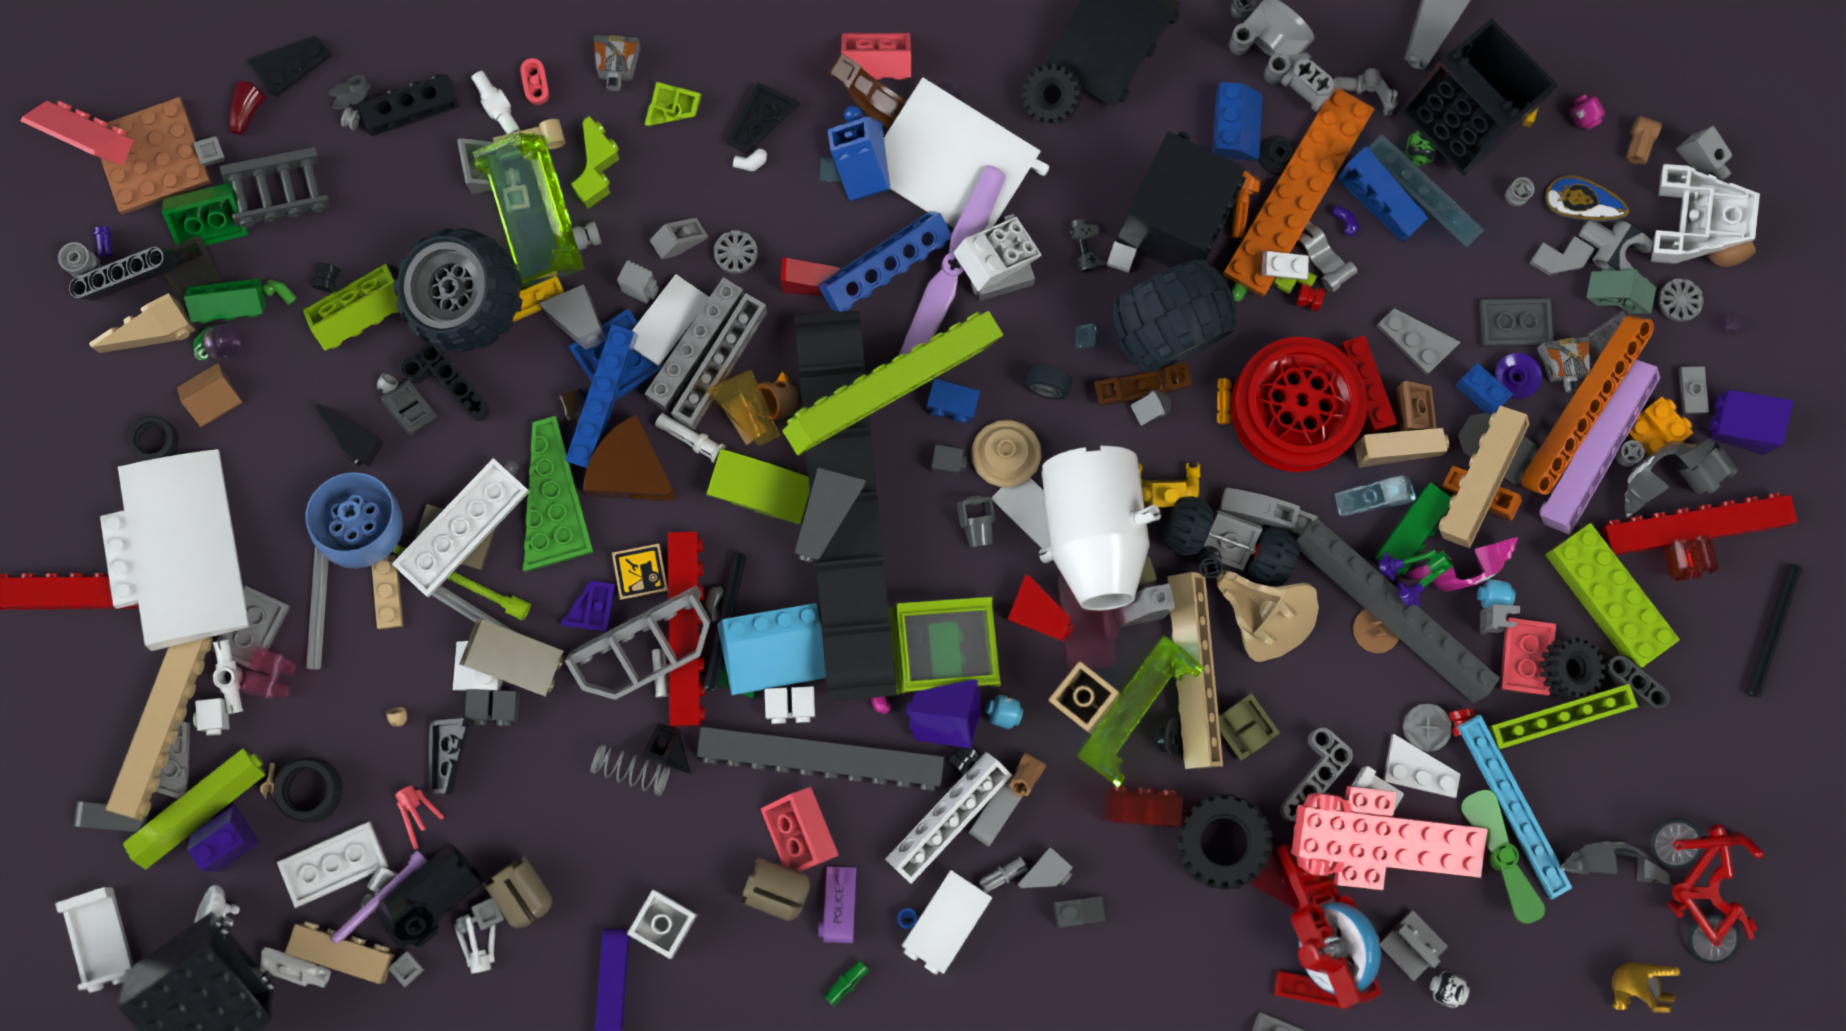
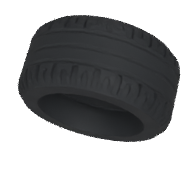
[273,757,343,823]

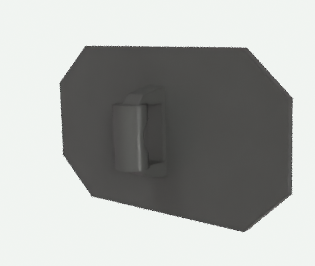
[1458,413,1538,484]

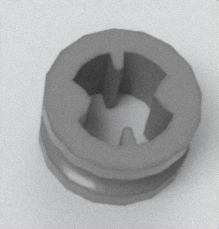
[341,107,361,130]

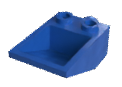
[828,105,891,201]

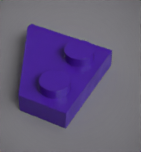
[561,581,616,632]

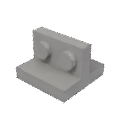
[1380,910,1448,981]

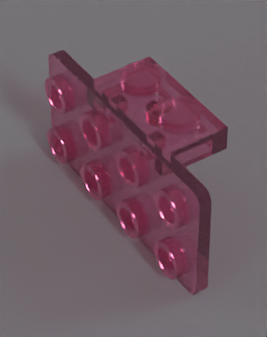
[1058,575,1120,671]

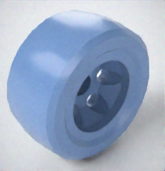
[306,472,403,568]

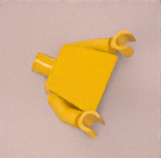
[1138,463,1200,507]

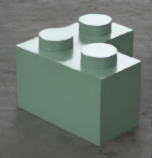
[1586,268,1656,314]

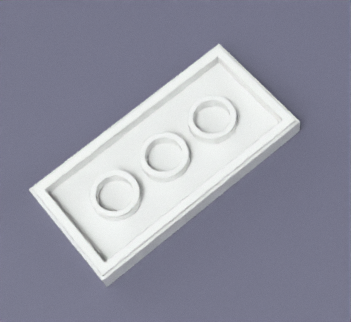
[277,822,389,908]

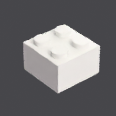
[627,890,698,959]

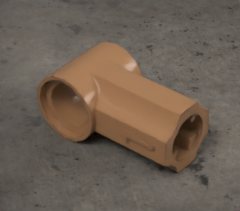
[1626,115,1662,164]
[1009,752,1047,797]

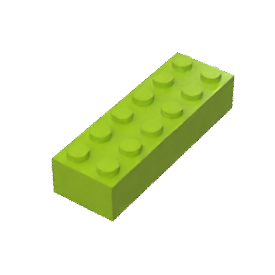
[1545,523,1680,668]

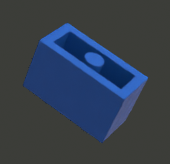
[1455,363,1513,415]
[926,379,980,424]

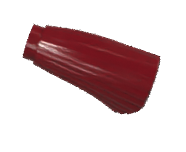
[229,81,267,135]

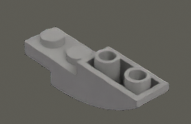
[1219,488,1318,536]

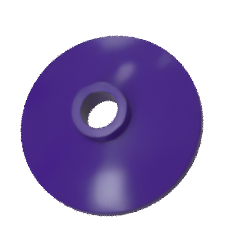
[1494,353,1542,399]

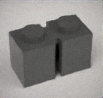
[465,690,520,727]

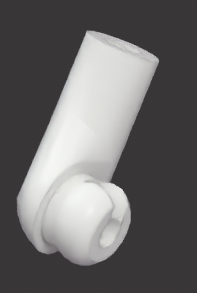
[733,149,767,171]

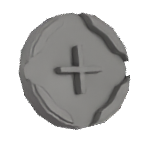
[1402,704,1452,752]

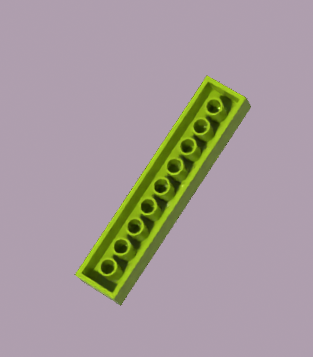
[782,311,1003,456]

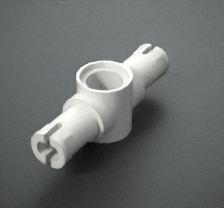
[471,71,520,134]
[213,639,244,714]

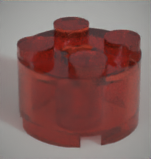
[1663,535,1720,581]

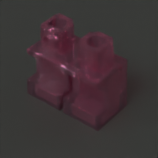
[241,646,297,699]

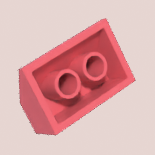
[841,33,911,80]
[760,787,838,872]

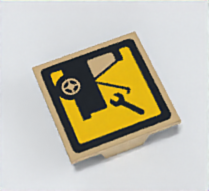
[612,544,668,600]

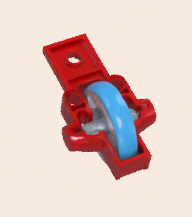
[1277,843,1383,1010]

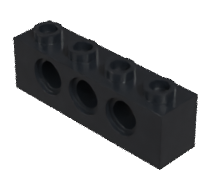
[358,74,460,137]

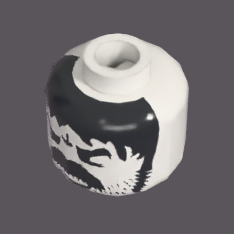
[1430,971,1469,1008]

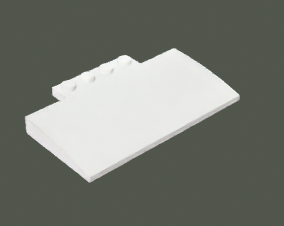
[100,449,250,651]

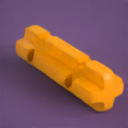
[1217,378,1232,425]

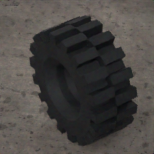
[1022,64,1082,124]
[1539,637,1605,699]

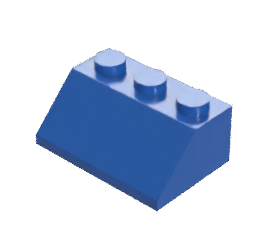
[1213,82,1263,161]

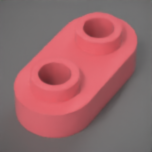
[521,58,549,105]

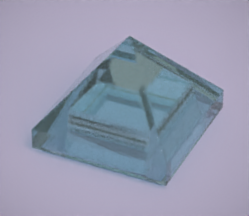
[820,158,842,182]
[1075,323,1096,350]

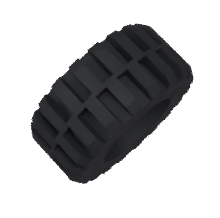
[1177,793,1272,890]

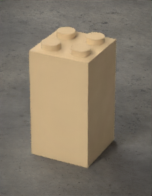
[1049,661,1124,736]

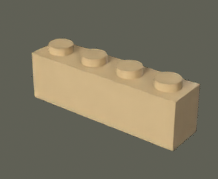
[285,921,395,984]

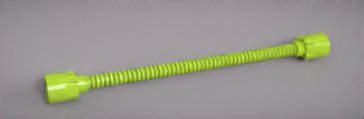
[338,516,531,621]

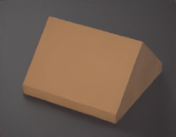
[177,363,243,428]
[1395,381,1436,432]

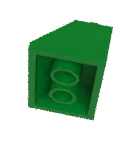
[162,183,249,252]

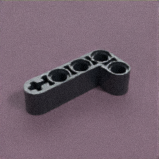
[401,343,490,421]

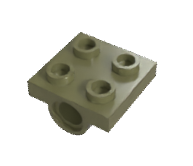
[1219,693,1280,761]

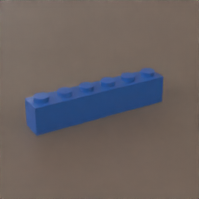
[565,324,638,468]

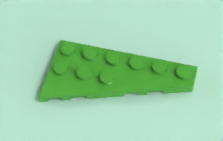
[523,416,594,573]

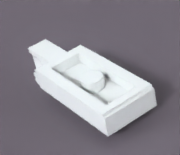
[260,947,331,988]

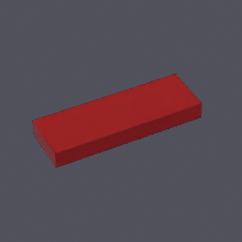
[1274,971,1348,1009]

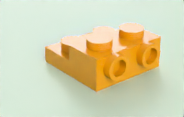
[1627,397,1693,458]

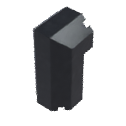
[376,844,484,949]

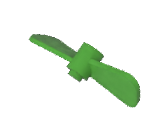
[1461,790,1545,924]

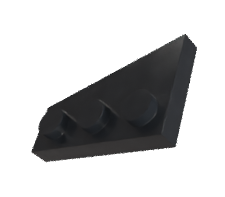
[726,82,799,154]
[428,718,471,795]

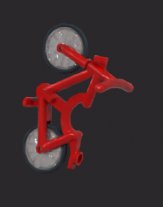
[1650,818,1764,964]

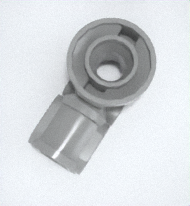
[1229,0,1342,112]

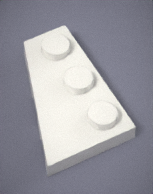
[1383,734,1460,798]

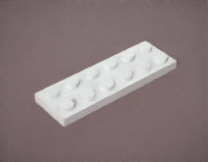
[392,458,530,597]

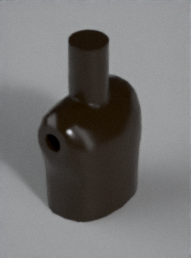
[558,388,586,424]

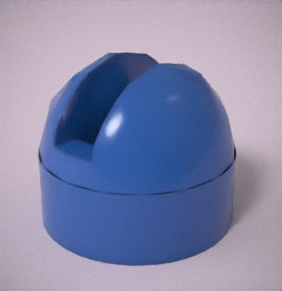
[897,908,917,930]

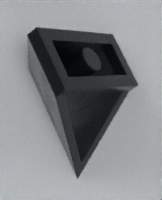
[642,723,691,774]

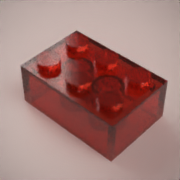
[1102,786,1183,827]

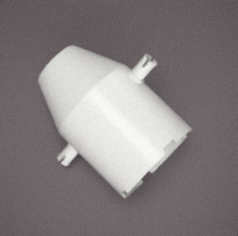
[1039,446,1160,610]

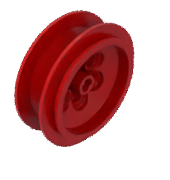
[1230,337,1368,472]

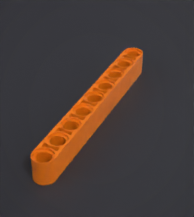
[1521,315,1654,495]

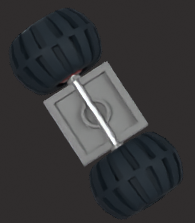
[1161,496,1300,586]

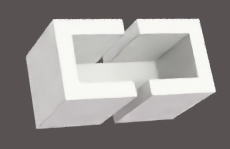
[765,687,815,724]

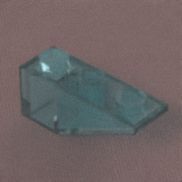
[1334,475,1415,517]

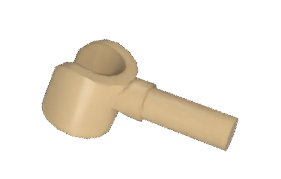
[260,763,276,799]

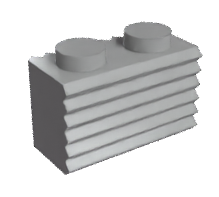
[617,260,659,304]

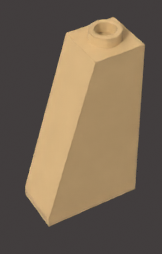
[1354,428,1449,468]

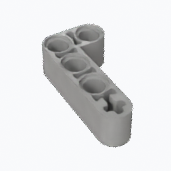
[1280,728,1353,822]

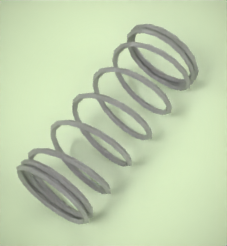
[591,743,670,796]

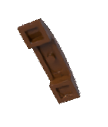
[1094,362,1192,405]

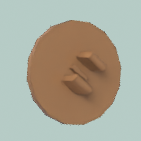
[1353,609,1399,653]

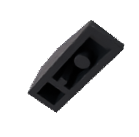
[315,403,384,467]

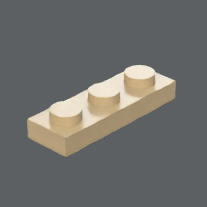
[372,554,403,630]

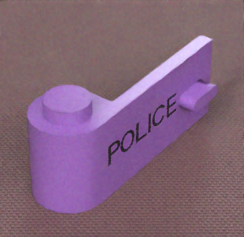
[819,867,856,943]

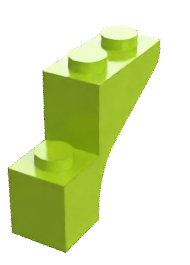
[571,116,619,209]

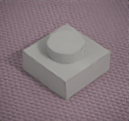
[193,136,225,166]
[388,951,425,987]

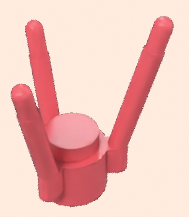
[395,785,444,850]

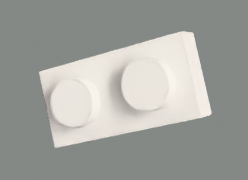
[1262,251,1309,280]

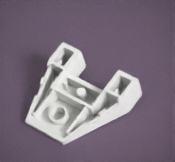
[1651,164,1760,264]

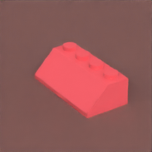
[21,100,134,166]

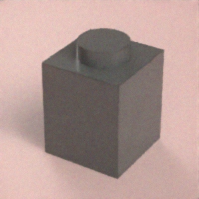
[931,445,967,477]

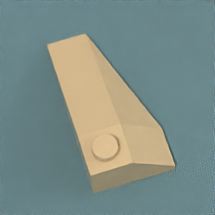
[89,293,196,353]

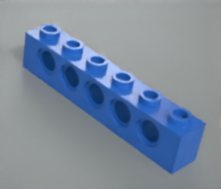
[818,211,951,312]

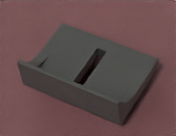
[381,380,437,438]

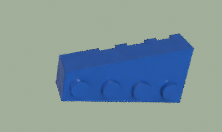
[1337,146,1428,243]

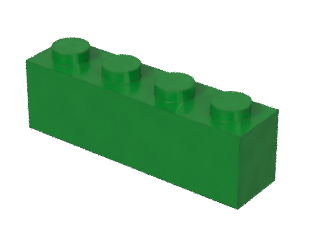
[1371,482,1452,577]

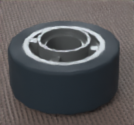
[1025,364,1072,400]

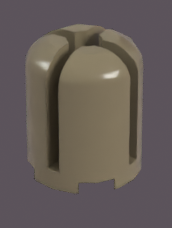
[482,855,552,928]
[741,857,810,921]

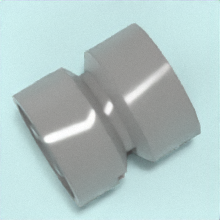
[58,242,101,277]

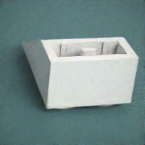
[953,217,1042,291]

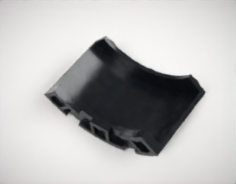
[1044,0,1181,107]

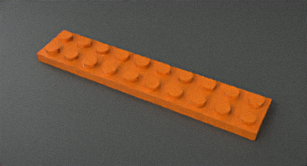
[1223,89,1375,298]

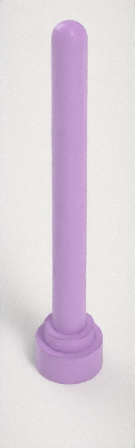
[331,851,428,944]

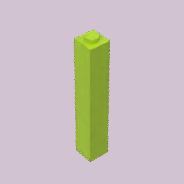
[123,749,266,869]

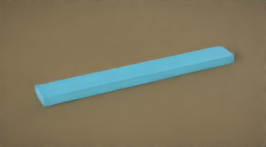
[1457,715,1573,900]

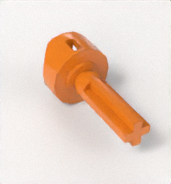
[1231,171,1260,239]

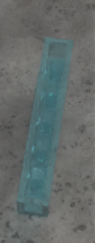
[1369,134,1485,247]

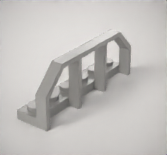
[565,585,711,700]

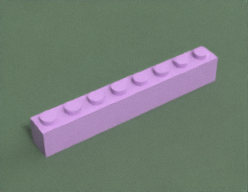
[1540,360,1660,535]

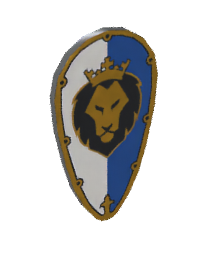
[1546,175,1629,221]

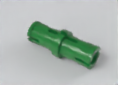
[823,960,869,1007]

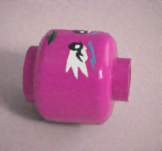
[1569,94,1605,130]

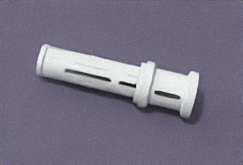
[655,413,725,463]

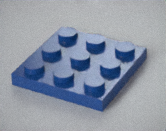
[569,309,665,401]

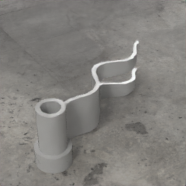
[1298,221,1358,293]

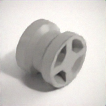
[1615,440,1645,467]

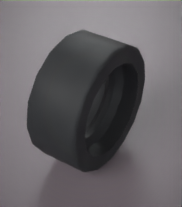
[128,416,179,461]

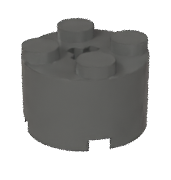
[1678,442,1739,495]

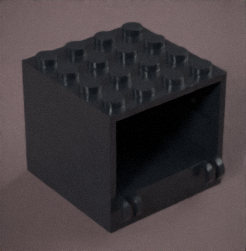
[1399,18,1558,177]
[1116,131,1246,268]
[118,911,277,1031]

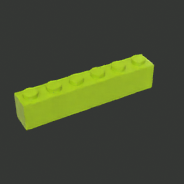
[1487,684,1638,749]

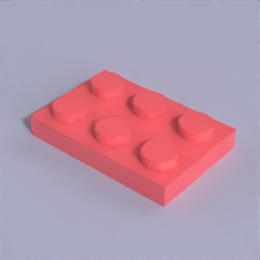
[1499,617,1556,696]

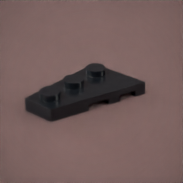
[247,36,332,97]

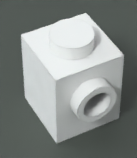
[193,698,229,736]

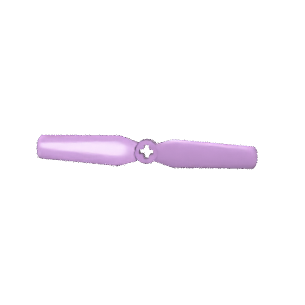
[899,166,1006,355]

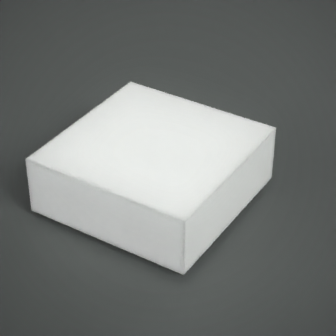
[1107,242,1136,273]

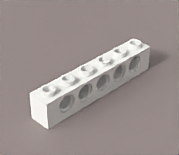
[885,752,1012,884]

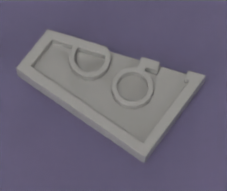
[156,721,190,799]

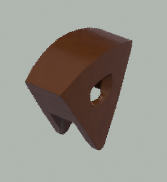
[583,415,675,502]

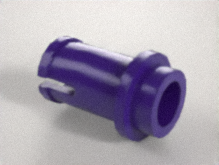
[93,226,113,257]

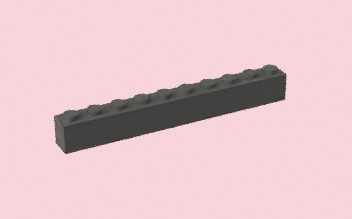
[1296,518,1500,703]
[697,727,944,791]

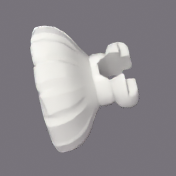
[195,885,240,926]

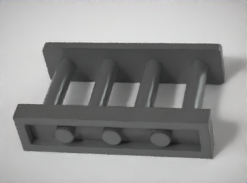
[220,147,330,227]

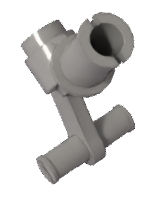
[1337,68,1398,116]

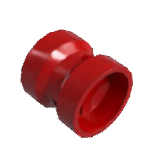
[1295,283,1325,312]
[1449,708,1474,737]

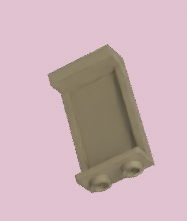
[459,619,564,696]

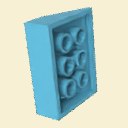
[717,603,826,695]

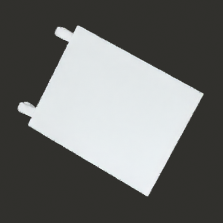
[884,77,1049,230]

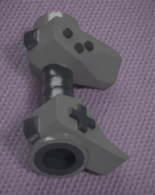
[1070,219,1107,273]

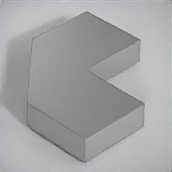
[1529,236,1595,276]

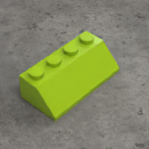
[303,264,399,351]

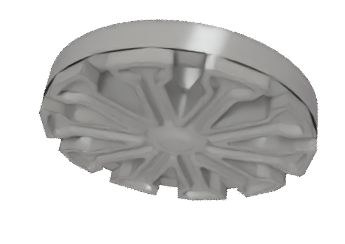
[714,230,758,274]
[1658,278,1704,322]

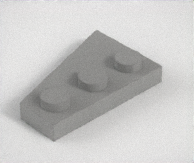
[1376,308,1461,375]

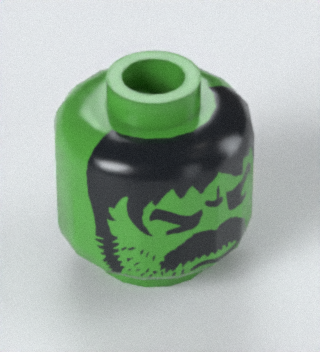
[1406,130,1437,166]

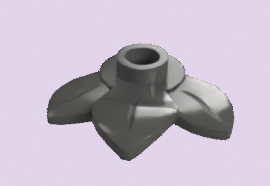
[327,75,370,109]

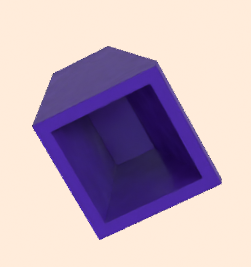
[1709,390,1794,455]
[907,679,982,748]
[187,802,261,872]

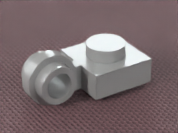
[361,865,398,913]
[455,898,505,934]

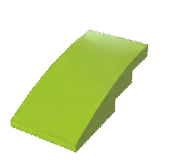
[707,449,810,525]

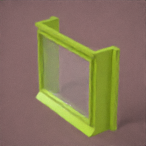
[888,597,1001,695]

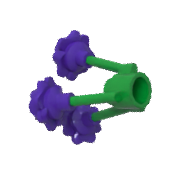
[1379,549,1453,607]

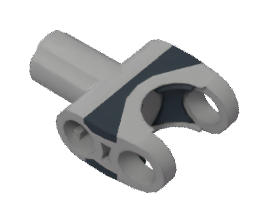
[1578,221,1653,271]

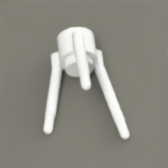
[454,917,495,973]

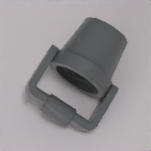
[957,495,995,547]

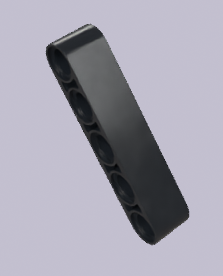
[69,247,179,301]

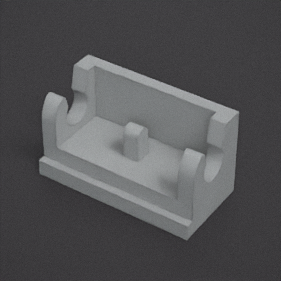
[1480,604,1520,635]

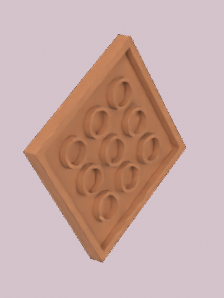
[100,97,211,215]

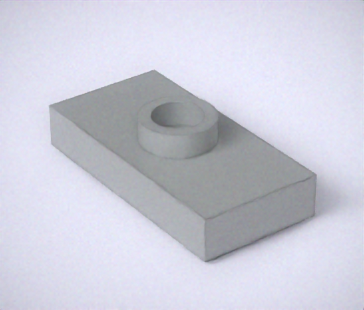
[1679,367,1709,414]

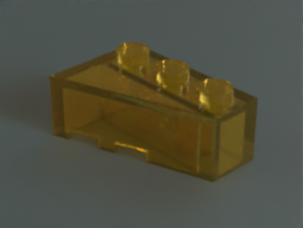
[706,370,780,448]

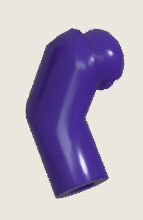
[1332,204,1359,237]

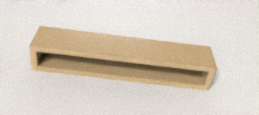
[1439,405,1530,548]

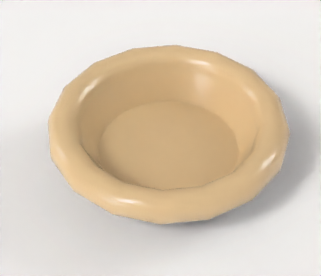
[971,420,1042,488]

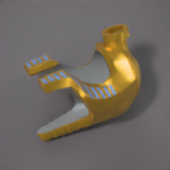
[1612,962,1680,1013]

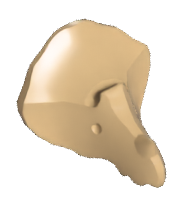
[1216,570,1319,662]

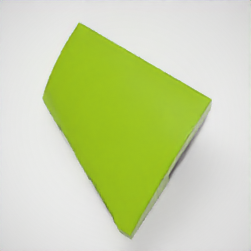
[645,82,702,126]

